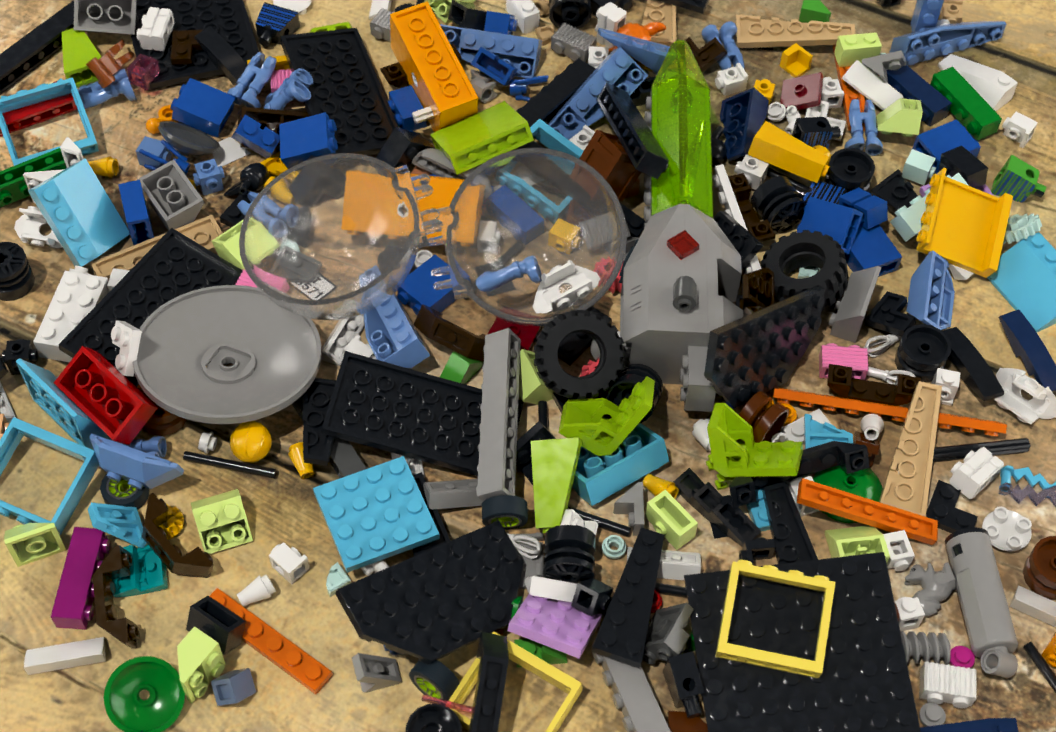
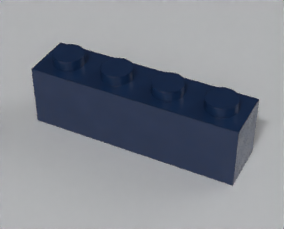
[887,65,952,127]

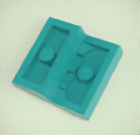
[112,544,168,597]

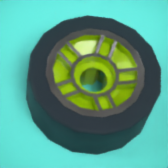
[100,474,149,510]
[482,495,528,530]
[409,660,460,704]

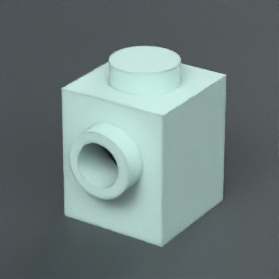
[902,149,936,185]

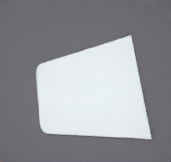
[213,137,251,166]

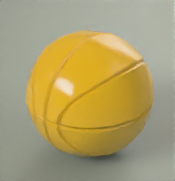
[230,421,272,463]

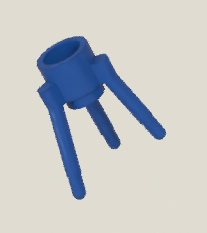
[510,75,549,101]
[139,140,191,175]

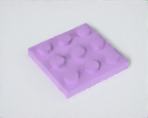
[507,594,602,659]

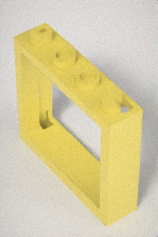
[715,560,835,678]
[445,631,582,732]

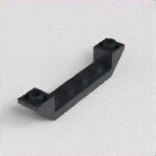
[729,441,869,508]
[469,632,509,732]

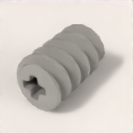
[900,631,951,665]

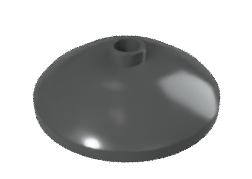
[158,121,220,156]

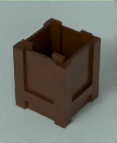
[571,130,641,203]

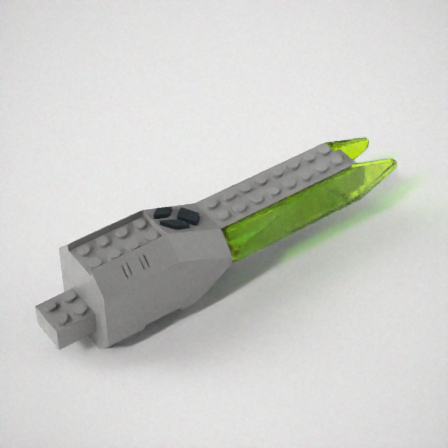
[618,40,743,412]

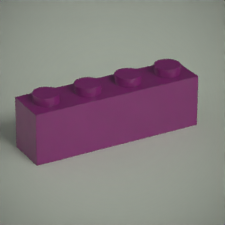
[51,527,110,630]

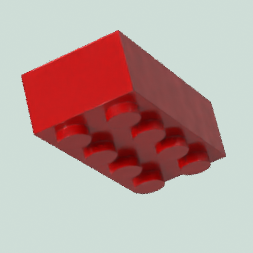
[54,346,158,445]

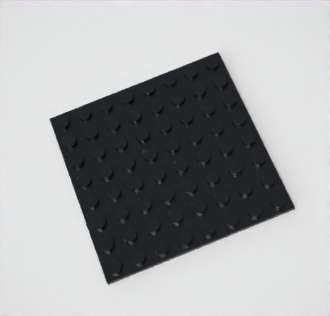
[684,552,921,732]

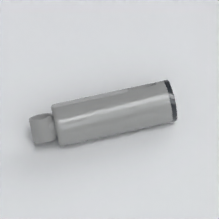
[945,528,1018,678]

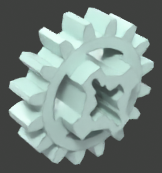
[1003,213,1042,244]

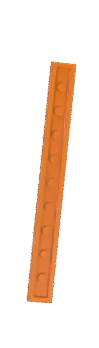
[772,387,1007,437]

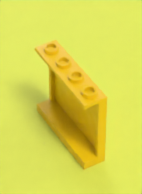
[916,168,1013,278]

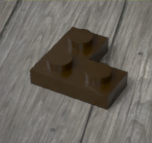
[171,30,203,65]
[675,37,728,78]

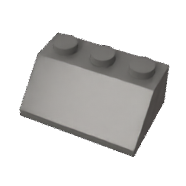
[74,0,137,35]
[137,159,205,231]
[828,266,881,343]

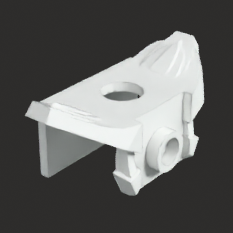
[14,206,62,249]
[532,260,600,314]
[993,368,1056,425]

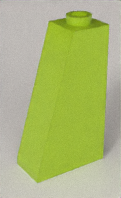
[62,28,101,88]
[531,437,582,533]

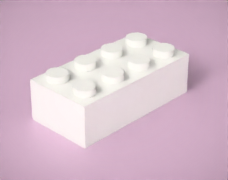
[33,271,109,362]

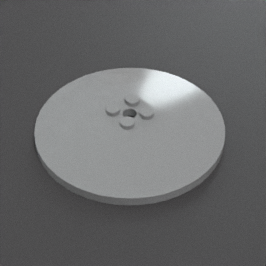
[133,285,321,424]

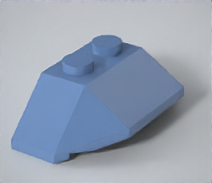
[906,250,955,330]
[89,433,184,490]

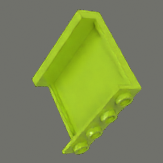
[430,101,534,175]

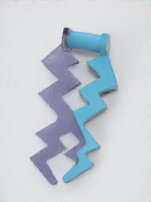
[999,465,1056,507]

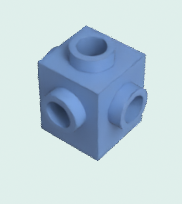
[193,158,225,195]

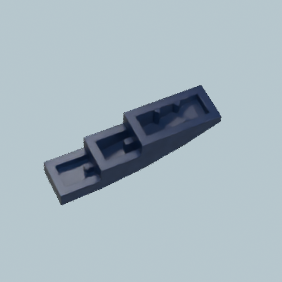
[998,309,1056,391]

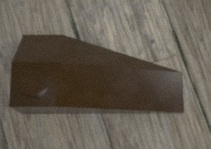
[238,107,309,149]
[739,268,775,312]

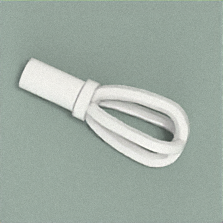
[864,334,902,357]
[867,367,916,384]
[507,533,542,559]

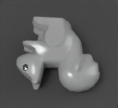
[470,69,497,104]
[904,562,956,616]

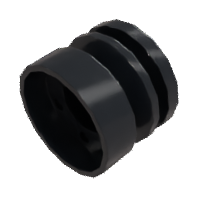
[751,176,807,233]
[0,242,35,301]
[606,364,663,424]
[543,525,596,584]
[405,704,462,732]

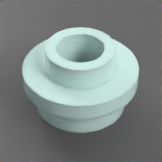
[602,535,626,559]

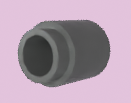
[673,276,697,311]

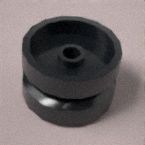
[549,0,592,29]
[824,148,875,193]
[895,324,951,382]

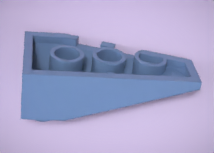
[598,28,681,76]

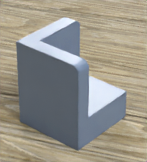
[210,668,256,706]

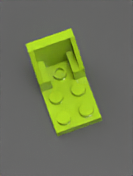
[558,376,655,456]
[707,403,803,477]

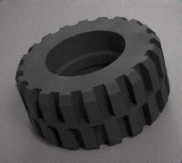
[761,230,848,311]
[533,310,625,399]

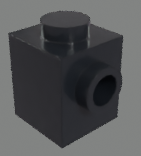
[571,578,613,616]

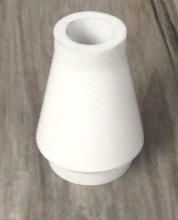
[860,414,884,440]
[237,574,276,607]

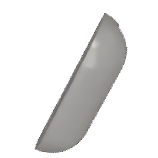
[412,148,488,198]

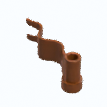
[86,39,135,89]

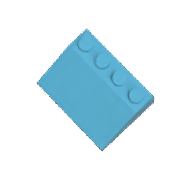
[28,158,130,267]
[987,232,1056,333]
[16,358,111,450]
[572,423,669,506]

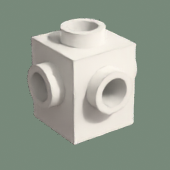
[734,154,769,190]

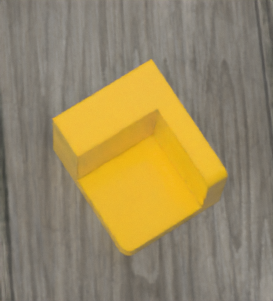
[780,43,813,78]

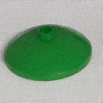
[813,465,883,523]
[104,656,185,732]

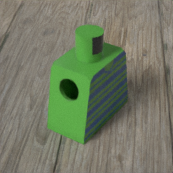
[991,155,1046,202]

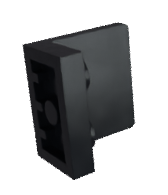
[516,421,556,485]

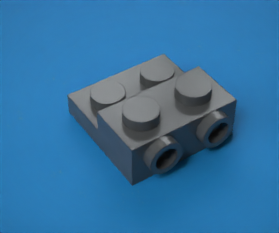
[643,602,694,664]

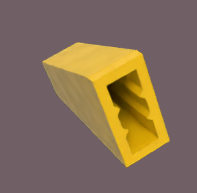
[748,121,830,183]

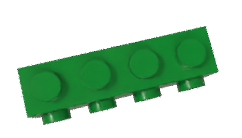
[930,66,1002,141]
[0,148,67,208]

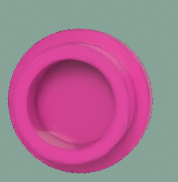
[950,646,975,668]

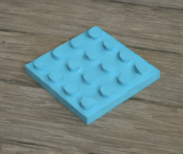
[313,456,440,573]

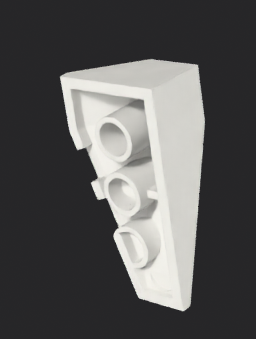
[938,54,1018,111]

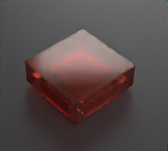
[667,230,699,260]

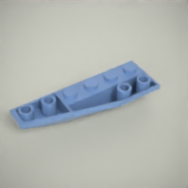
[890,21,1006,66]
[440,24,542,78]
[548,47,648,140]
[360,266,430,368]

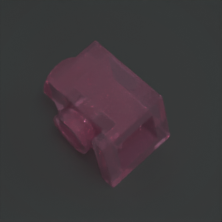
[127,54,160,90]

